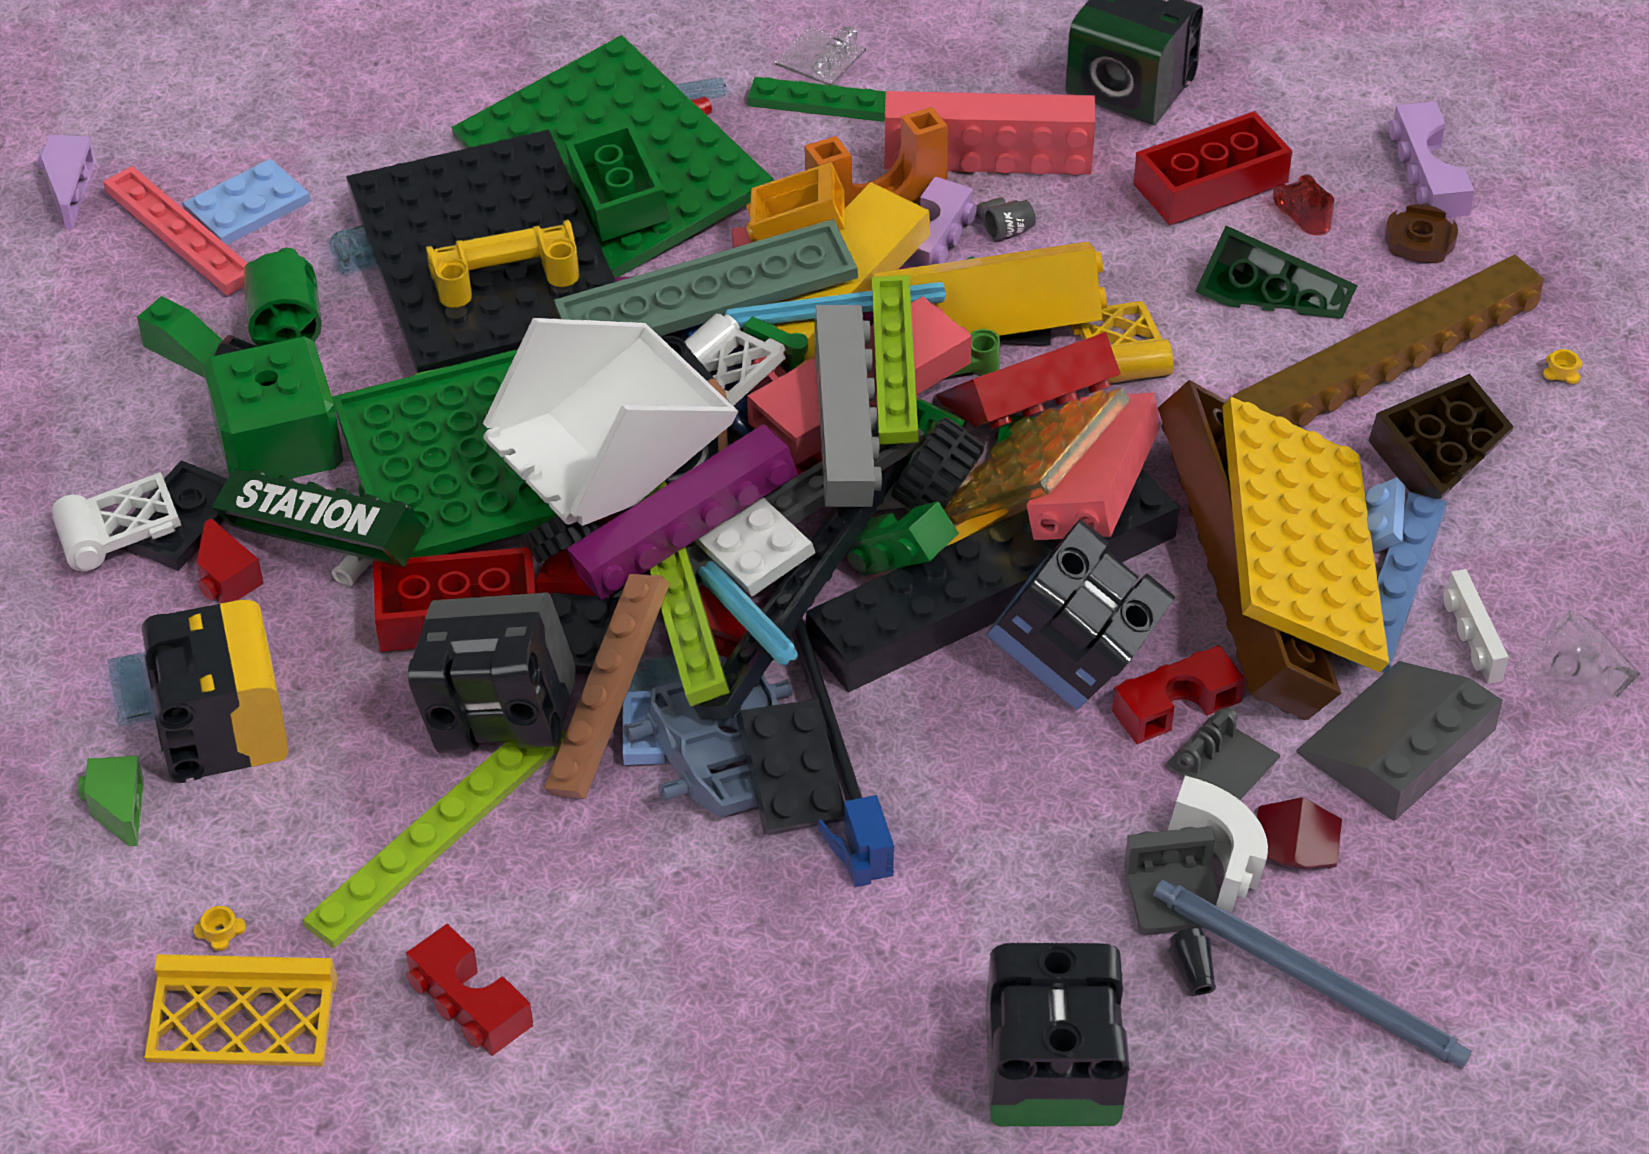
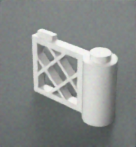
[684,313,786,406]
[51,472,181,571]

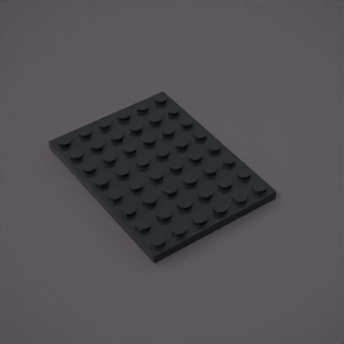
[346,130,616,373]

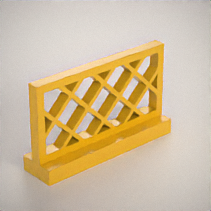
[145,954,338,1067]

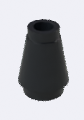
[1168,928,1216,996]

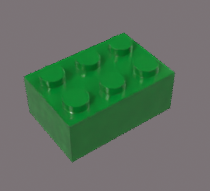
[565,121,670,241]

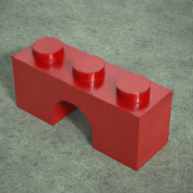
[1112,645,1245,745]
[406,923,533,1056]

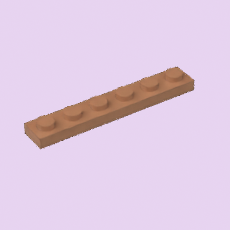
[544,574,670,799]

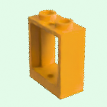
[746,162,844,242]

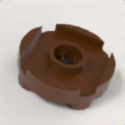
[1385,204,1458,263]

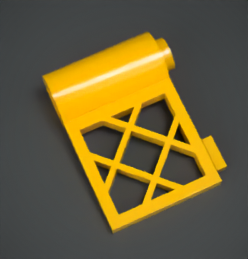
[1070,301,1174,384]

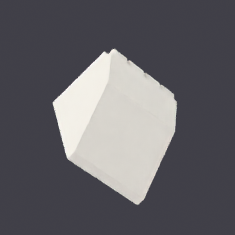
[483,318,738,526]

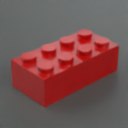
[1133,111,1293,225]
[373,547,536,652]

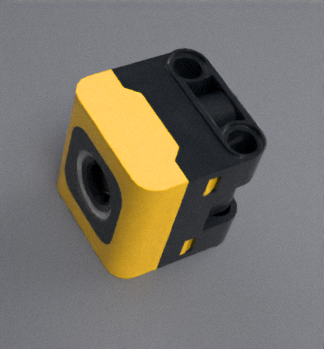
[141,599,289,783]

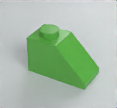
[78,756,144,846]

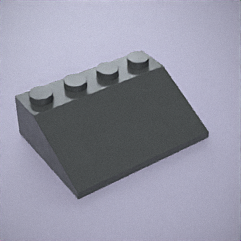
[1297,661,1503,821]

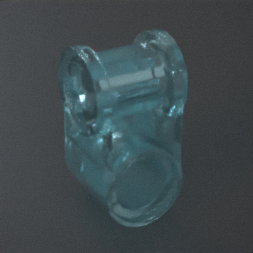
[329,225,377,275]

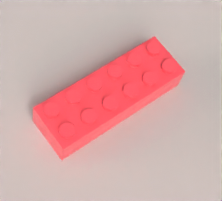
[884,91,1096,175]

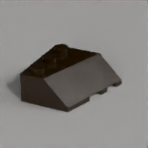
[1368,374,1514,499]

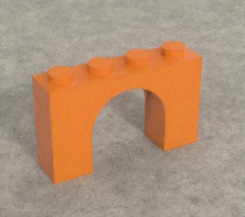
[804,107,948,209]

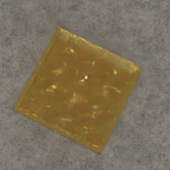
[944,388,1130,524]

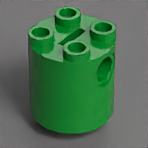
[243,247,322,346]

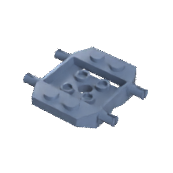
[624,675,793,817]

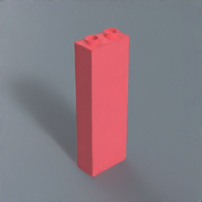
[747,296,972,465]
[1027,392,1161,540]

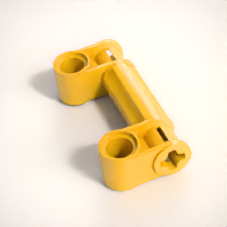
[426,220,579,308]

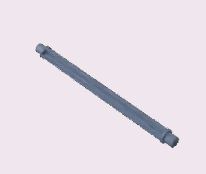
[1154,880,1472,1069]

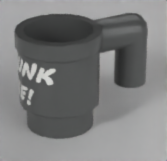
[976,197,1036,242]

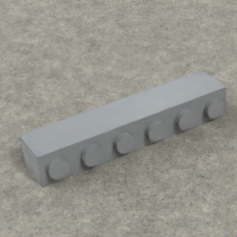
[814,305,882,507]

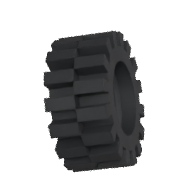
[522,515,600,563]

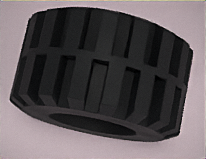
[891,416,985,510]

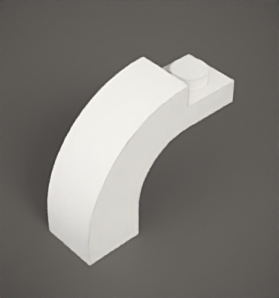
[1168,775,1268,913]

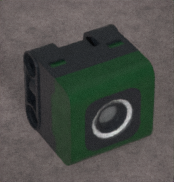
[1065,0,1203,125]

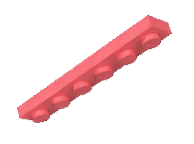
[103,166,247,296]

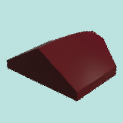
[1257,797,1342,869]

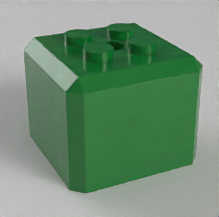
[202,337,343,479]

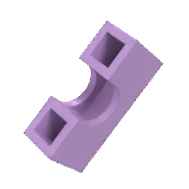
[901,177,977,267]

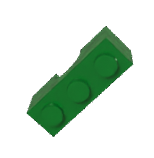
[847,501,959,576]

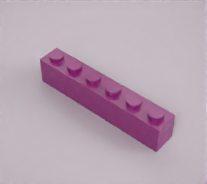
[567,424,798,600]

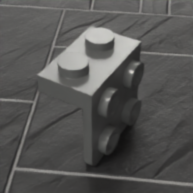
[1124,826,1219,934]

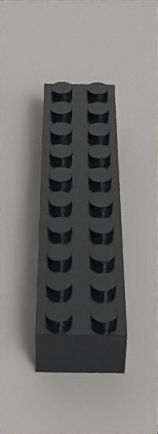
[806,468,1179,693]

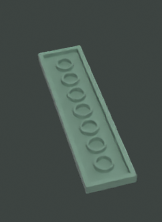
[554,219,858,336]

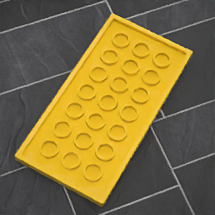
[1222,397,1389,673]

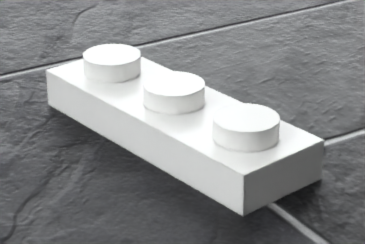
[1443,569,1509,684]

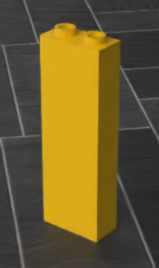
[743,182,930,364]
[873,241,1107,336]

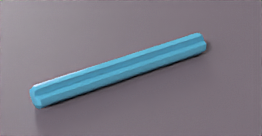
[698,561,798,665]

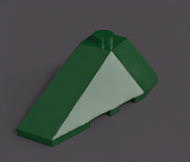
[1195,226,1358,318]

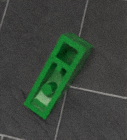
[137,296,223,378]

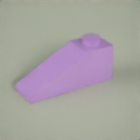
[38,135,96,230]

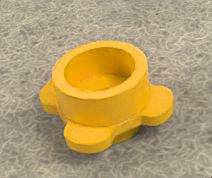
[1543,349,1583,384]
[194,906,246,951]

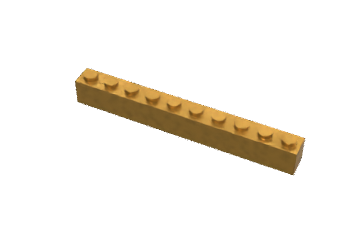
[1233,254,1544,426]

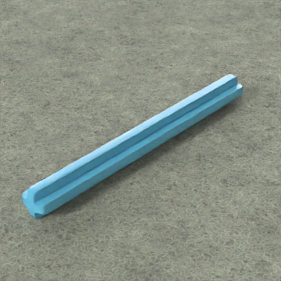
[725,282,946,328]

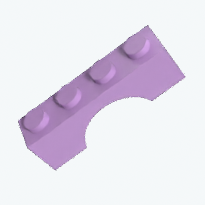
[1389,101,1475,218]

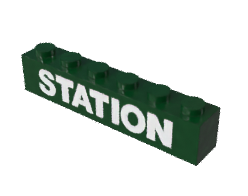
[212,469,426,568]

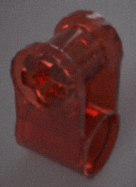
[1273,174,1334,236]

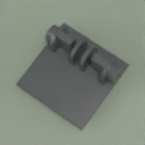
[1165,707,1281,800]

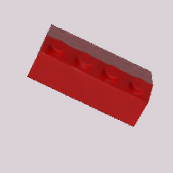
[936,332,1121,430]

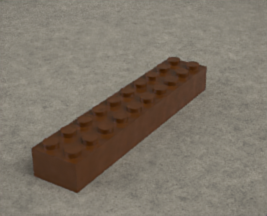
[1158,380,1342,720]

